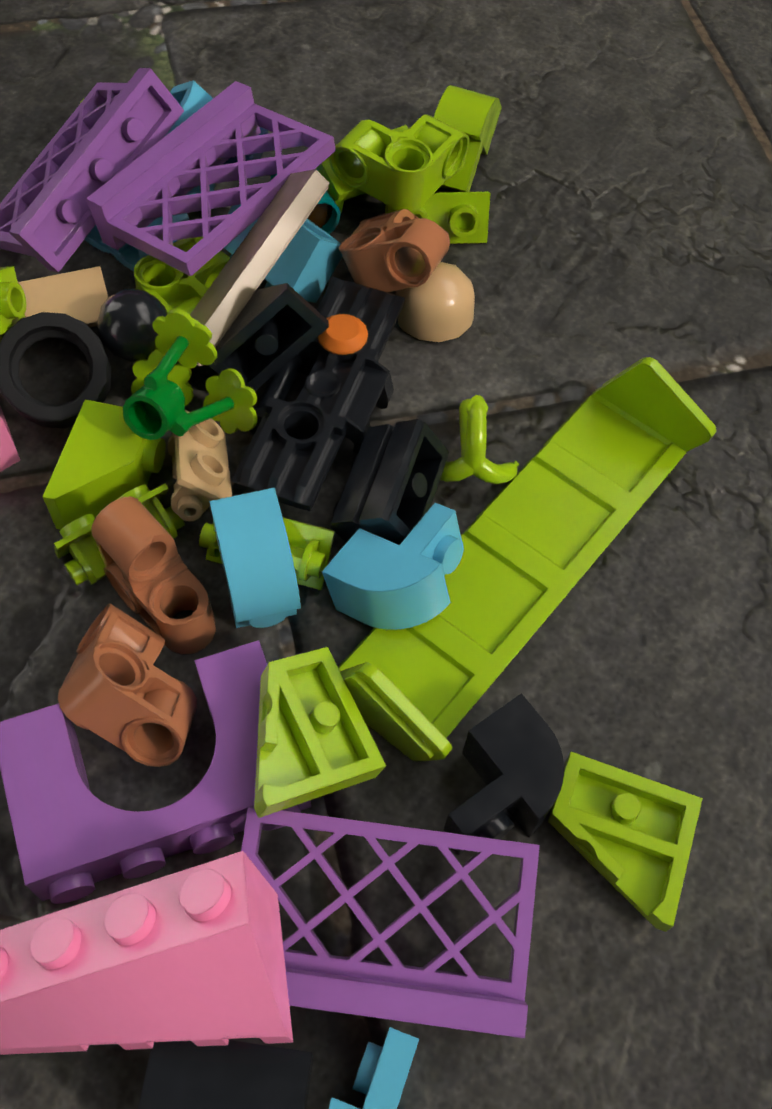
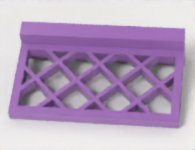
[0,68,184,272]
[86,81,336,277]
[241,806,540,1038]

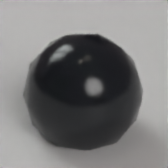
[97,289,167,362]

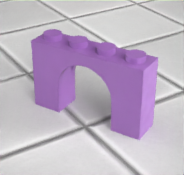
[0,640,311,904]

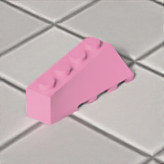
[0,851,293,1055]

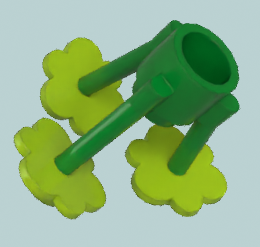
[123,309,257,440]

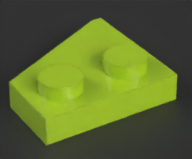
[254,647,386,818]
[548,752,703,932]

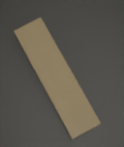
[178,169,330,366]

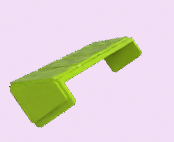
[338,357,716,761]

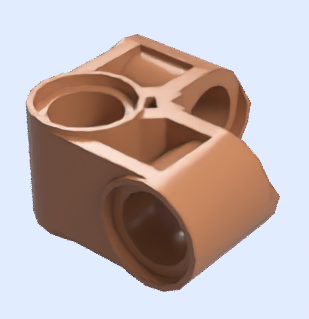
[339,209,450,293]
[91,496,216,654]
[58,603,197,767]

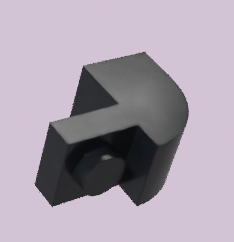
[443,693,564,855]

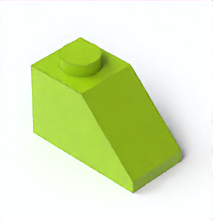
[43,399,166,530]

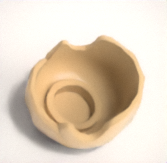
[396,262,475,342]

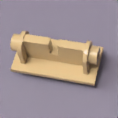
[168,410,232,521]

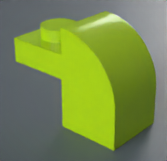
[434,85,502,192]

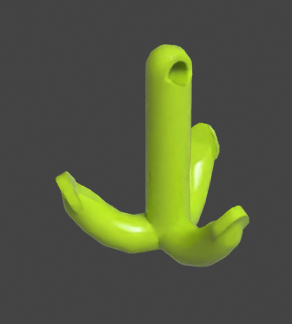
[440,395,520,484]

